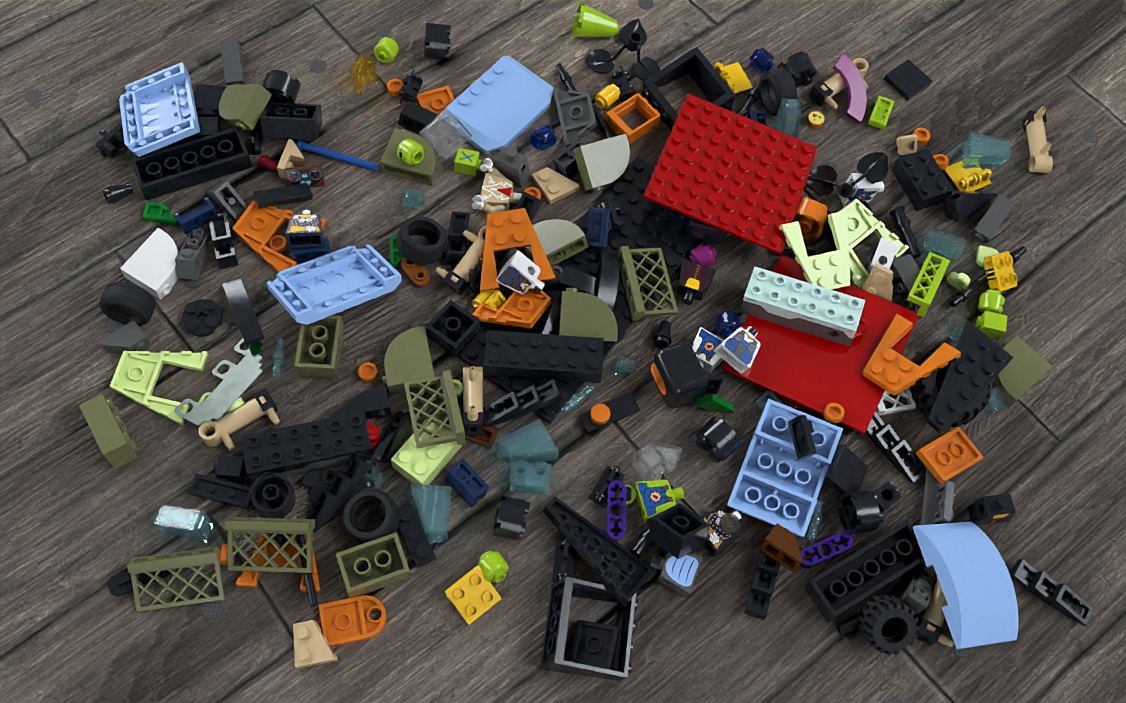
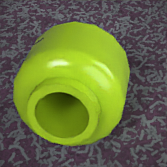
[374,37,399,63]
[397,138,424,165]
[978,290,1005,314]
[478,551,509,583]

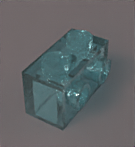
[922,227,966,260]
[509,460,552,494]

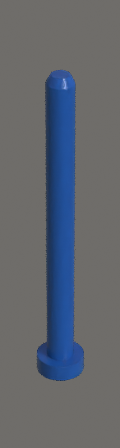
[297,139,381,171]

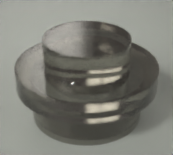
[719,513,740,534]

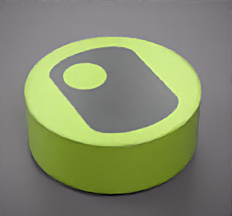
[615,484,636,506]

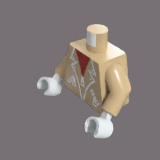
[472,158,522,214]

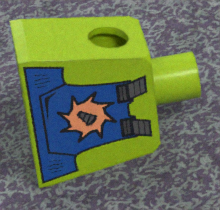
[634,480,684,524]

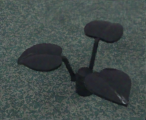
[585,18,660,81]
[807,152,888,212]

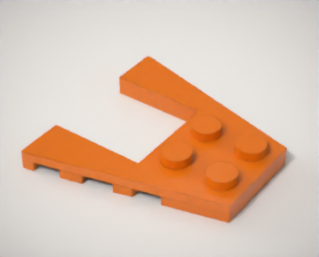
[232,201,327,273]
[480,208,556,292]
[863,314,961,396]

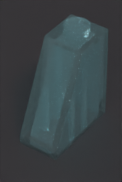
[773,99,802,138]
[962,131,1012,169]
[496,419,559,464]
[410,484,452,543]
[154,505,214,543]

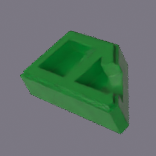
[142,202,178,225]
[390,236,404,268]
[697,394,734,412]

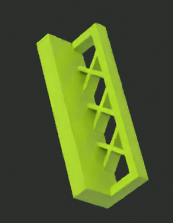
[907,252,950,318]

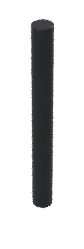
[296,534,318,607]

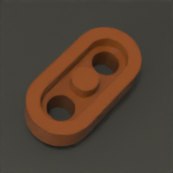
[401,258,430,288]

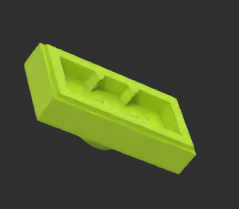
[868,96,895,130]

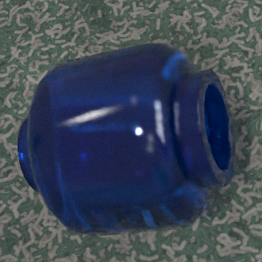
[749,48,774,73]
[530,125,557,151]
[716,311,741,339]

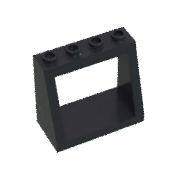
[642,47,736,131]
[540,577,638,681]

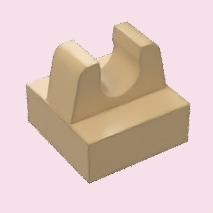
[896,134,918,155]

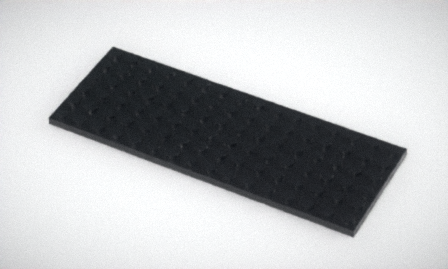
[459,157,703,424]

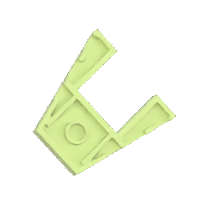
[828,199,909,288]
[779,210,850,290]
[110,351,208,425]

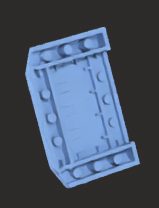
[441,56,554,155]
[119,62,200,157]
[267,244,402,325]

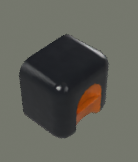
[651,340,708,409]

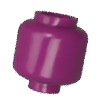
[689,243,717,267]

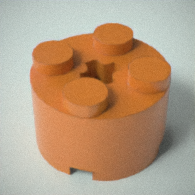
[793,197,828,240]

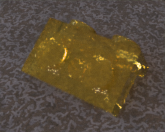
[350,54,378,94]

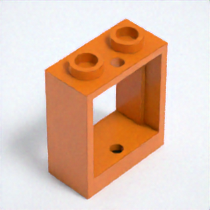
[605,93,661,145]

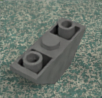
[899,568,934,614]

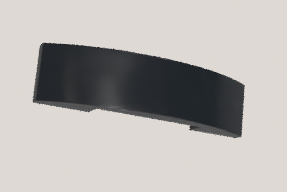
[596,250,620,311]

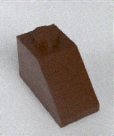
[760,523,803,573]

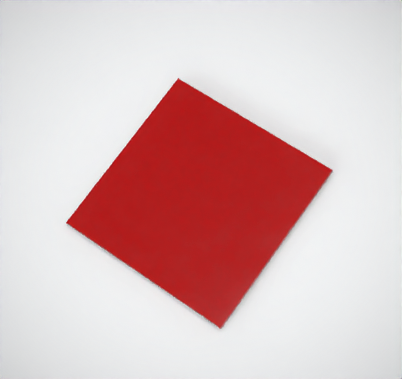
[643,94,818,255]
[721,255,919,434]

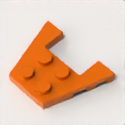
[472,288,551,328]
[236,534,321,593]

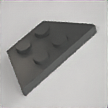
[553,88,597,148]

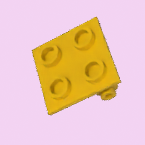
[714,62,753,94]
[944,157,992,191]
[983,251,1017,292]
[444,565,502,625]

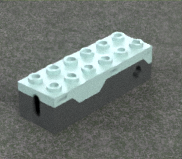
[740,267,869,346]

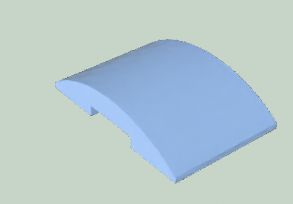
[727,399,843,538]
[913,521,1019,649]

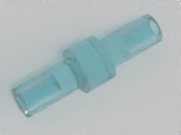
[272,339,285,376]
[562,384,595,414]
[807,500,823,540]

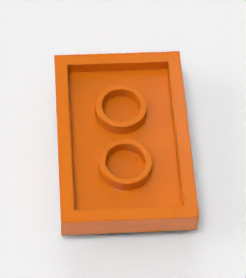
[916,427,984,485]

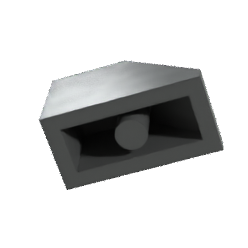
[206,181,248,221]
[99,320,151,354]

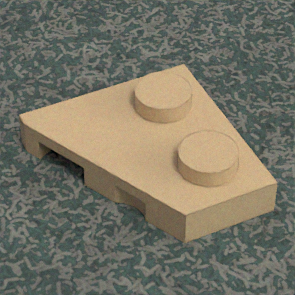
[532,167,580,204]
[862,263,893,302]
[293,620,337,669]

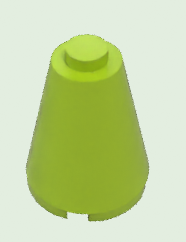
[572,3,620,37]

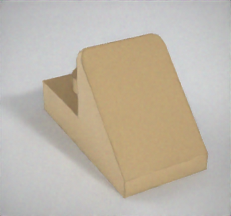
[277,139,306,180]

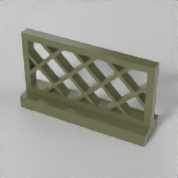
[617,246,678,321]
[404,370,466,448]
[225,517,315,573]
[127,546,225,612]

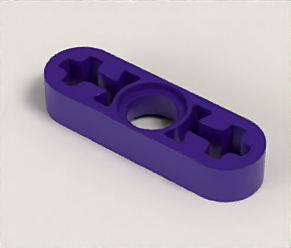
[607,480,626,541]
[800,532,853,568]

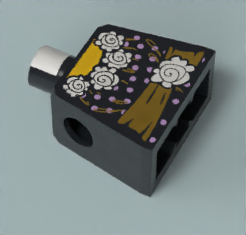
[286,210,324,248]
[700,508,742,558]

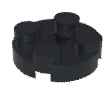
[182,299,223,337]

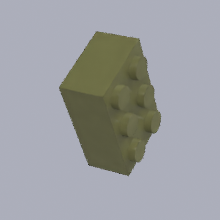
[294,315,344,378]
[79,394,138,469]
[336,532,411,598]

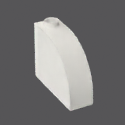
[120,228,179,300]

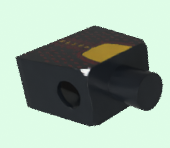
[677,259,717,305]
[967,494,1016,526]

